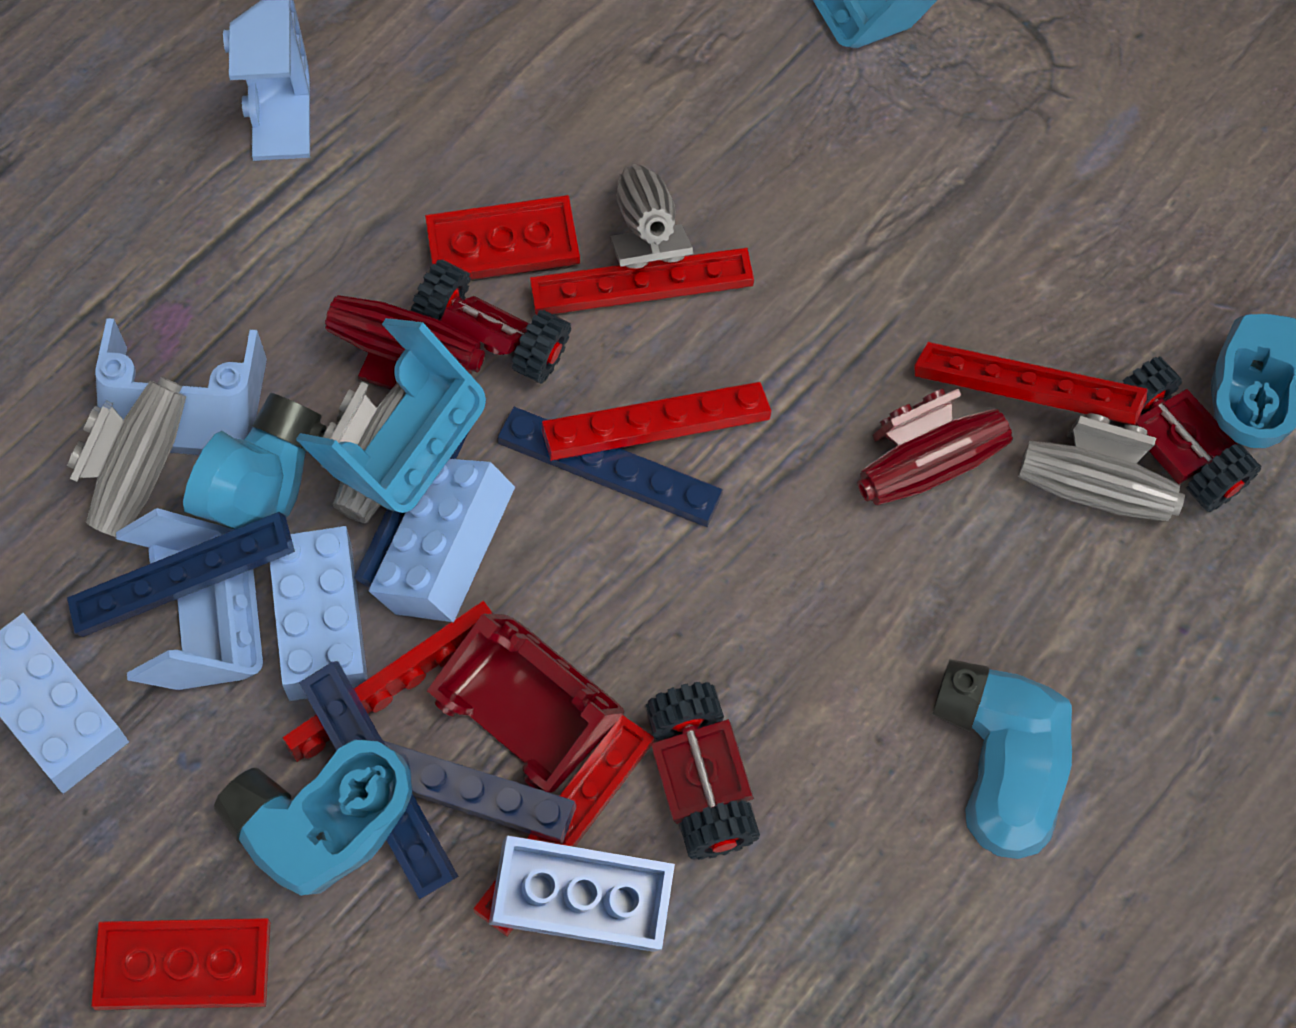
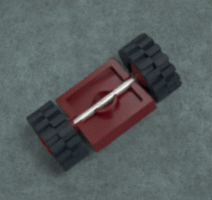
[411,259,571,384]
[1123,356,1262,512]
[645,682,760,860]

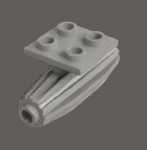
[610,164,693,268]
[67,377,186,537]
[320,381,406,523]
[1018,414,1185,521]

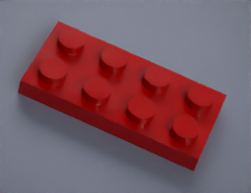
[425,195,580,280]
[91,918,271,1010]

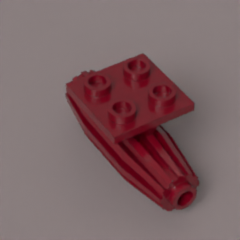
[325,295,485,390]
[857,388,1013,505]

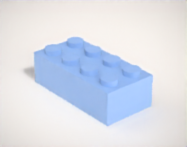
[369,459,515,622]
[270,526,368,701]
[0,613,129,794]
[489,835,675,952]

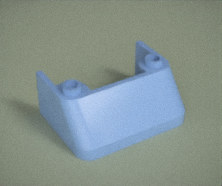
[223,0,310,161]
[95,318,267,455]
[116,508,263,690]

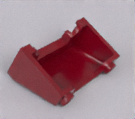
[427,614,625,793]

